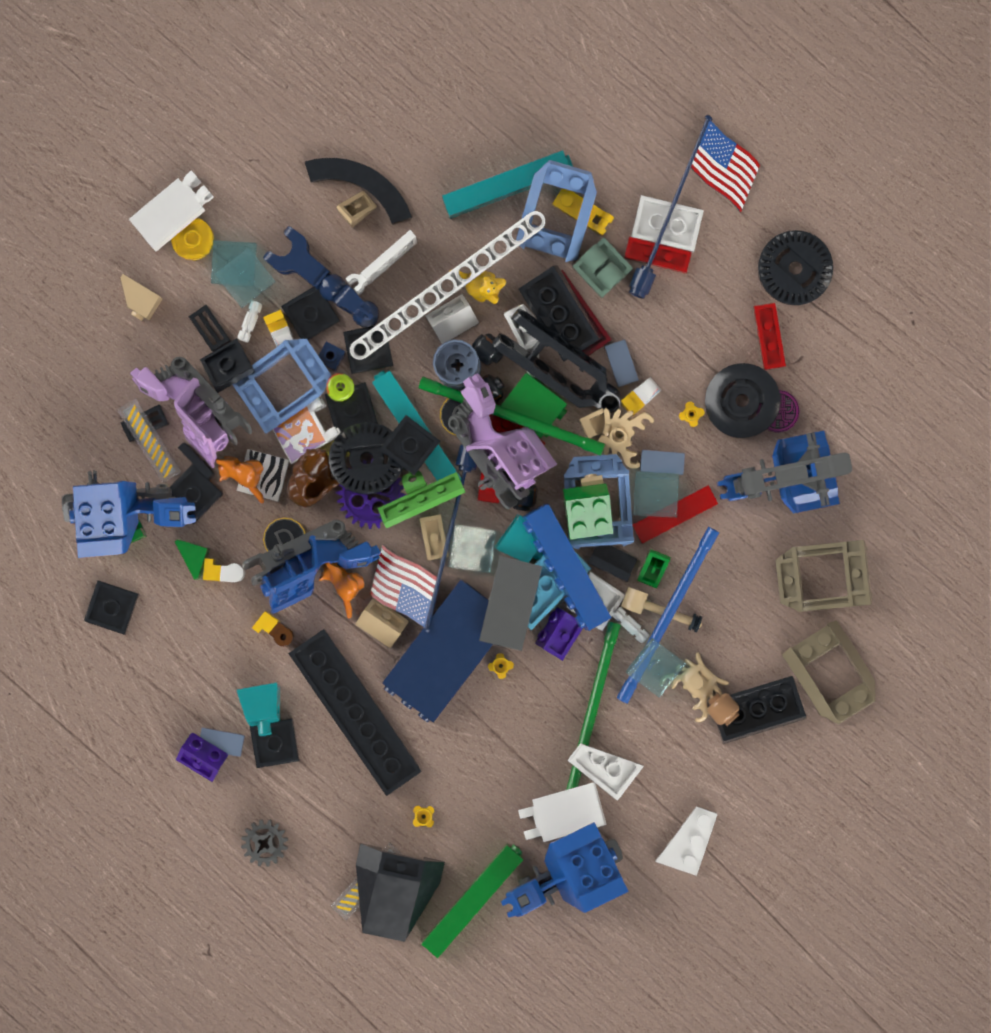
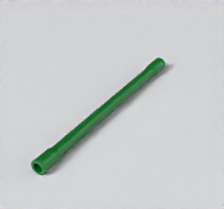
[418,376,605,456]
[566,622,621,790]

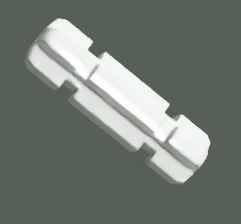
[238,301,262,343]
[613,607,649,643]

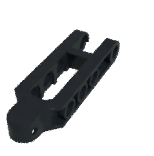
[492,309,621,413]

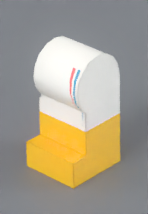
[263,310,293,347]
[620,377,661,417]
[203,558,245,582]

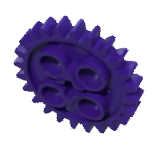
[336,459,406,529]

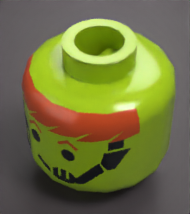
[326,373,354,402]

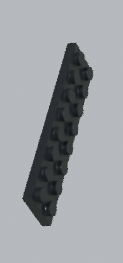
[288,629,422,796]

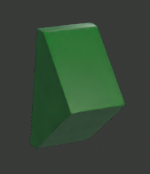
[174,540,210,580]
[637,549,671,589]

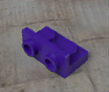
[535,607,583,661]
[176,733,228,782]

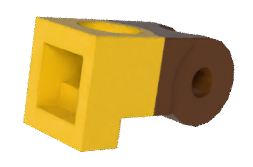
[252,610,294,647]

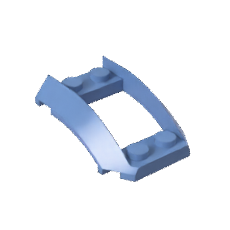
[516,160,597,262]
[233,339,331,434]
[564,454,634,549]

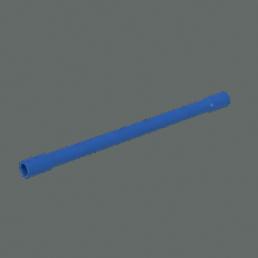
[617,526,720,704]

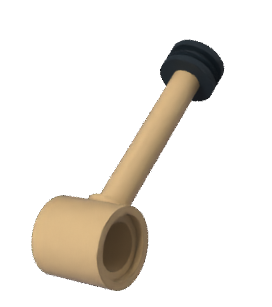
[621,587,702,633]

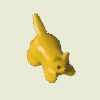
[449,270,506,304]

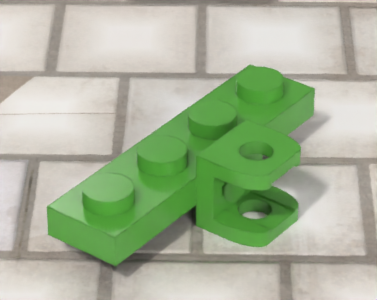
[378,470,465,528]

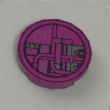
[756,390,800,433]

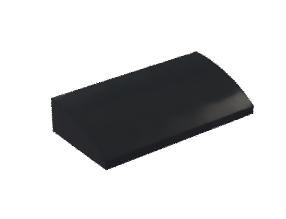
[518,265,602,362]
[716,676,806,744]

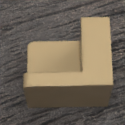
[579,408,605,438]

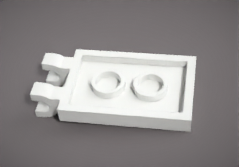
[129,170,214,251]
[346,230,417,295]
[518,782,607,842]

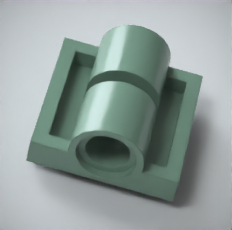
[572,237,633,299]

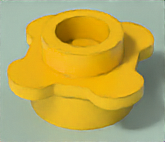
[679,402,705,427]
[488,653,514,679]
[413,805,434,828]

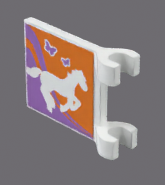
[273,397,341,465]

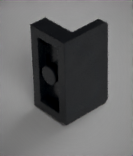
[588,545,637,582]

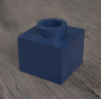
[318,341,346,372]

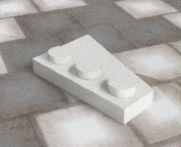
[567,743,644,801]
[655,806,717,876]

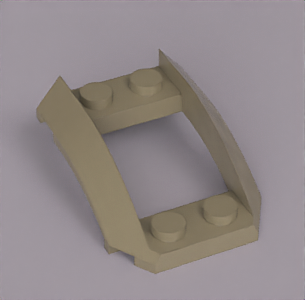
[776,540,873,612]
[782,620,876,724]

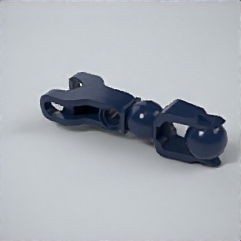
[263,226,379,327]

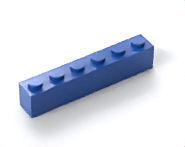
[522,504,612,631]

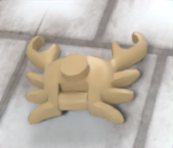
[597,408,655,469]
[659,652,729,722]

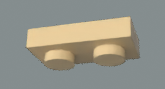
[420,514,449,561]

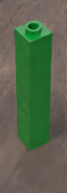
[421,843,523,959]

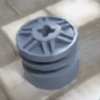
[433,340,482,390]

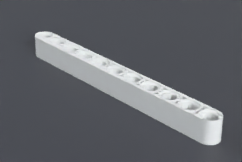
[350,211,545,360]

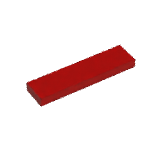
[632,485,718,544]

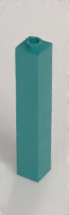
[442,150,573,219]
[372,370,461,481]

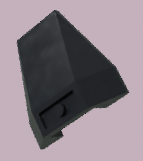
[356,843,445,942]

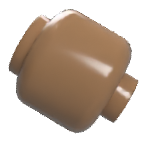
[707,693,739,726]

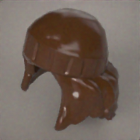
[286,448,339,508]

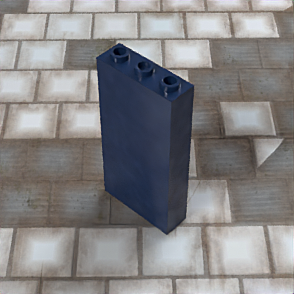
[382,579,493,723]

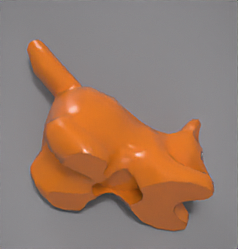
[216,456,264,504]
[319,562,364,619]

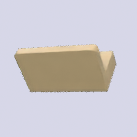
[356,598,409,648]

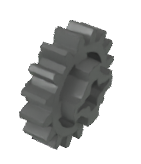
[241,819,289,867]

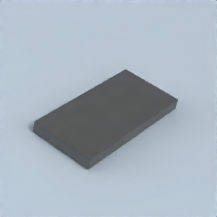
[479,556,542,651]

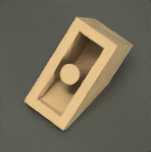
[120,274,162,321]

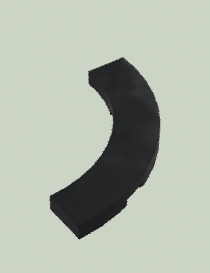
[305,158,412,225]

